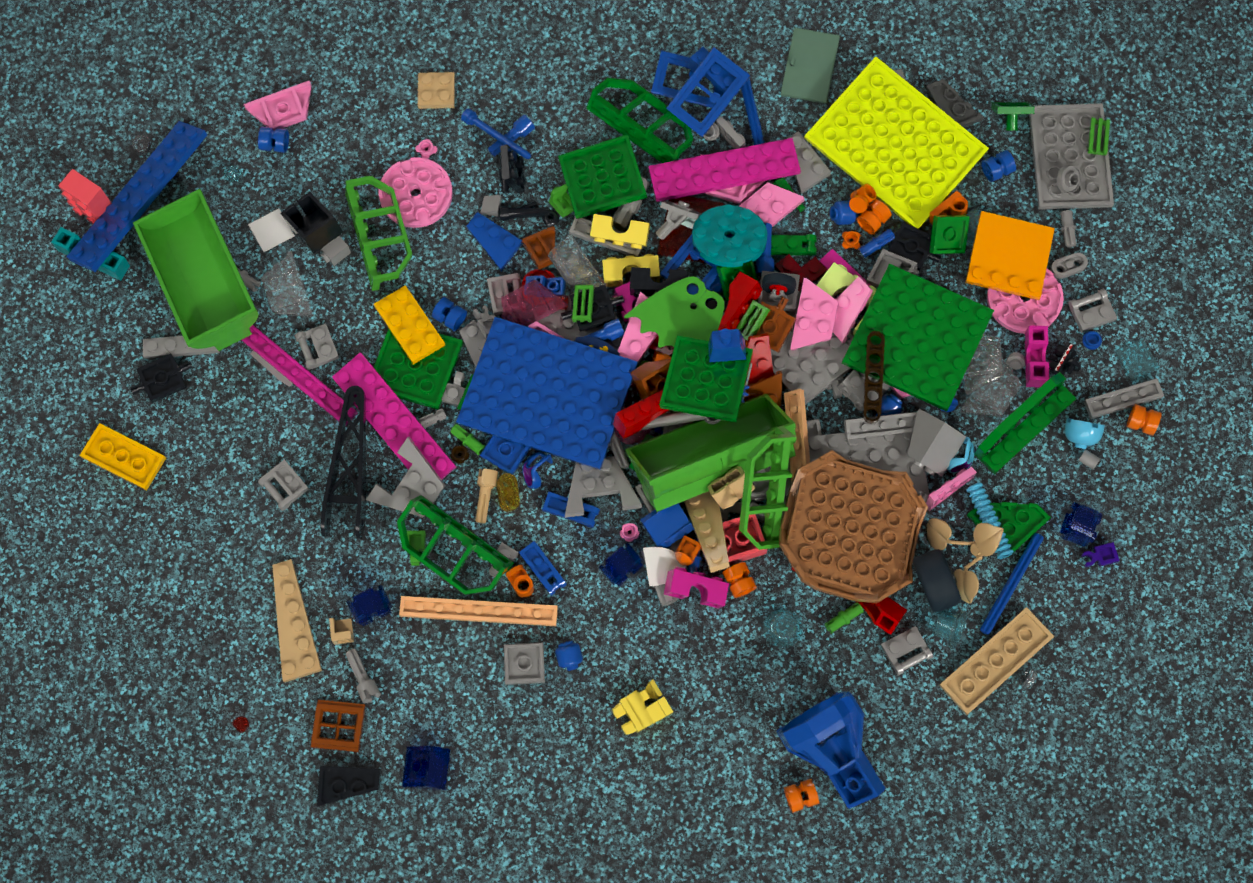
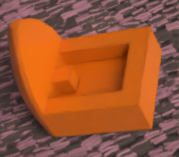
[675,535,701,565]

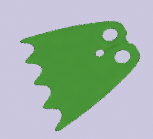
[624,276,724,348]

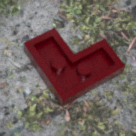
[774,254,827,293]

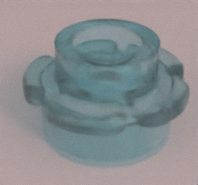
[224,166,242,182]

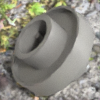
[1057,165,1081,193]

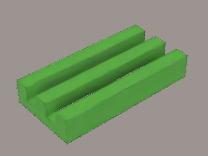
[1088,117,1110,156]
[572,285,594,322]
[736,300,770,341]

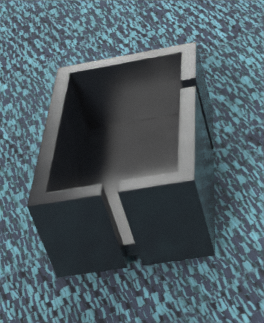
[280,192,344,254]

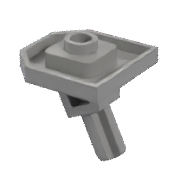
[656,201,701,240]

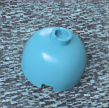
[1065,418,1105,449]

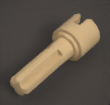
[475,469,498,524]

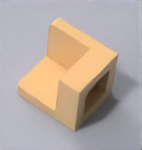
[329,618,354,645]

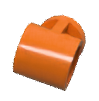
[849,184,877,213]
[505,565,534,598]

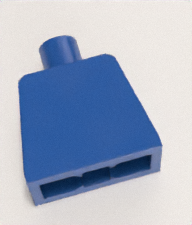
[708,328,746,362]

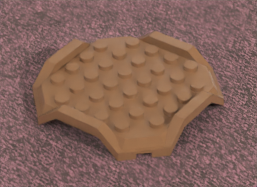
[779,450,928,603]

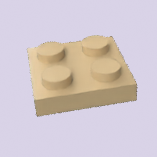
[418,72,455,109]

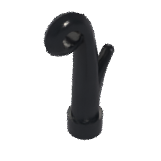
[500,201,559,227]

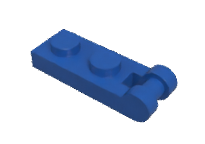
[542,492,600,528]
[519,541,567,596]

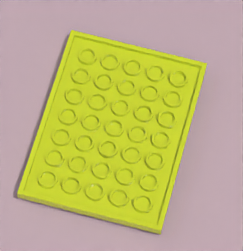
[804,56,989,229]

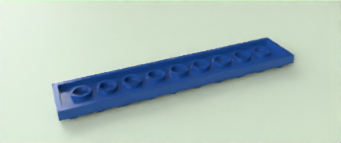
[66,121,207,272]

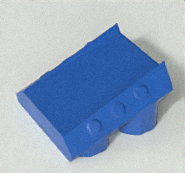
[640,504,694,549]

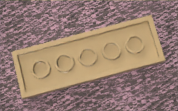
[939,607,1054,716]

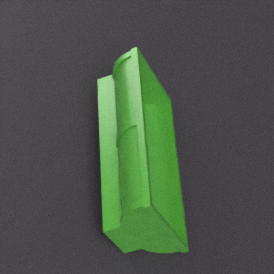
[133,189,258,351]
[625,394,796,512]

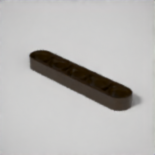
[863,331,885,424]

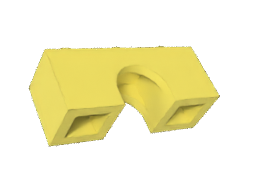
[590,214,650,249]
[602,254,660,287]

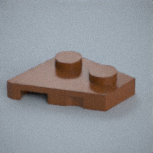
[522,226,555,270]
[744,371,782,406]

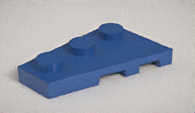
[467,212,522,272]

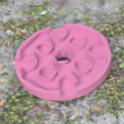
[378,157,453,228]
[987,268,1063,334]

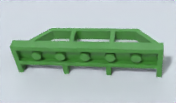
[345,176,412,291]
[739,426,797,550]

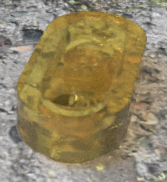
[497,473,520,512]

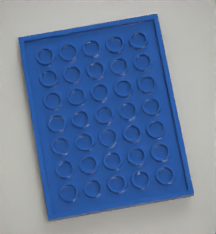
[456,317,638,470]

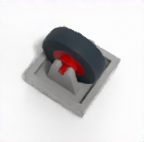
[758,271,800,312]

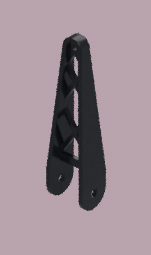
[321,386,366,539]

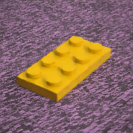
[373,285,445,365]
[79,423,166,491]

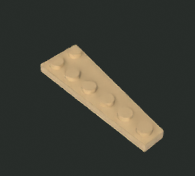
[683,491,730,573]
[272,559,322,683]

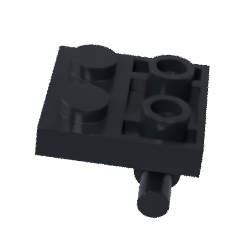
[499,145,526,194]

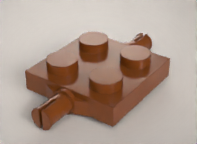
[748,297,796,353]

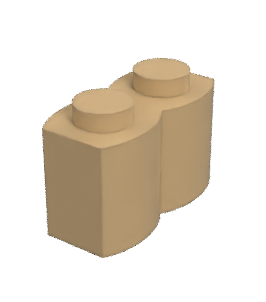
[708,466,755,509]

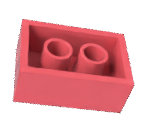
[58,169,112,224]
[722,514,767,565]

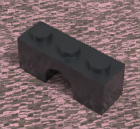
[630,267,688,298]

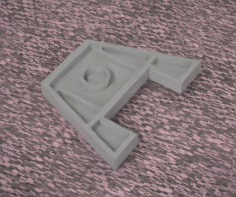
[366,437,446,518]
[565,456,642,518]

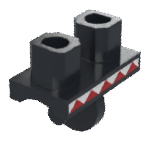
[1048,343,1081,376]

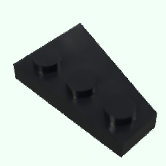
[317,765,381,807]

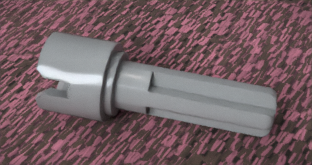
[346,649,381,703]

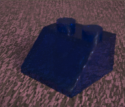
[402,746,450,790]

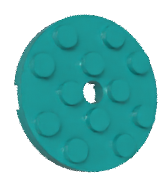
[692,204,767,267]

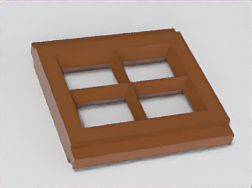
[311,700,365,753]

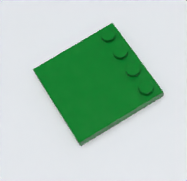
[558,134,647,219]
[374,329,463,410]
[659,335,753,422]

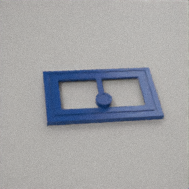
[666,47,750,137]
[651,51,725,111]
[660,232,733,295]

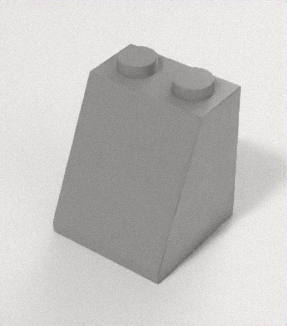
[908,409,966,476]

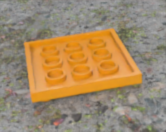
[965,211,1055,300]

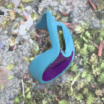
[947,437,975,473]

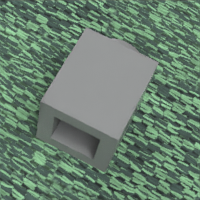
[320,236,351,266]

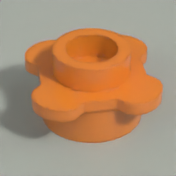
[842,231,861,249]

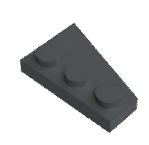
[926,79,984,128]

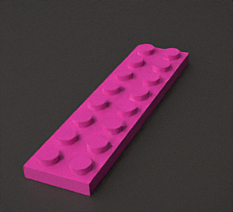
[649,138,801,202]
[332,352,457,480]

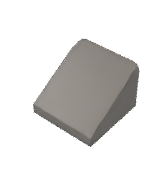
[480,195,502,217]

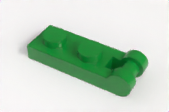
[771,234,817,256]

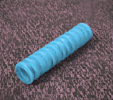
[966,483,1014,559]

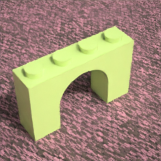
[817,263,877,336]

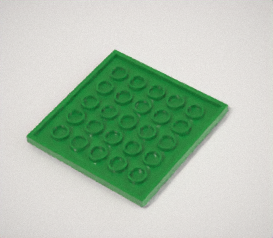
[842,264,994,411]

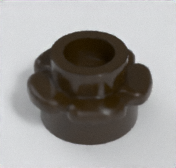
[450,445,469,464]

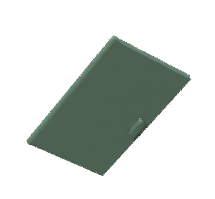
[780,27,840,104]

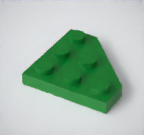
[967,502,1051,558]

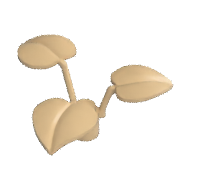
[927,518,1004,603]

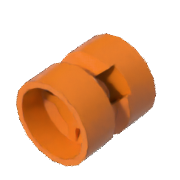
[856,199,892,235]
[1126,404,1162,436]
[723,562,757,598]
[784,779,820,813]

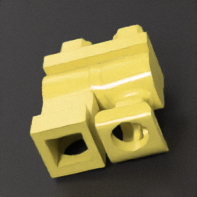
[611,680,673,735]

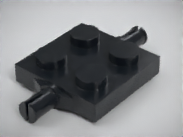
[883,222,942,271]
[561,285,624,332]
[130,353,193,403]

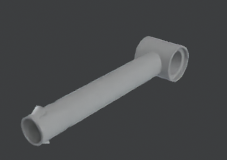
[639,412,720,432]

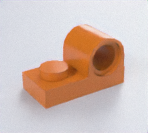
[929,191,968,225]

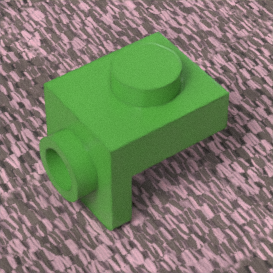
[549,184,574,218]

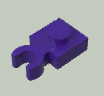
[1081,542,1120,567]

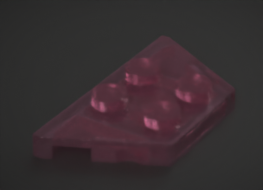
[502,280,568,327]

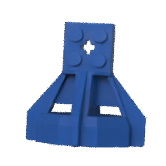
[776,691,886,809]

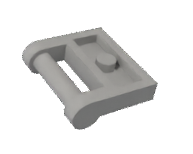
[487,273,527,315]
[1068,288,1117,333]
[294,323,340,370]
[258,459,309,511]
[880,626,933,676]

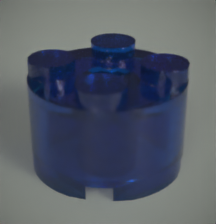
[1060,502,1102,547]
[599,543,643,587]
[346,585,392,626]

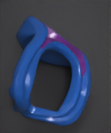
[522,452,553,489]

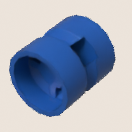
[258,127,289,153]
[981,150,1016,182]
[432,297,467,331]

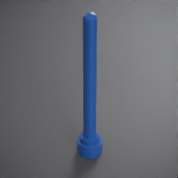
[461,108,531,159]

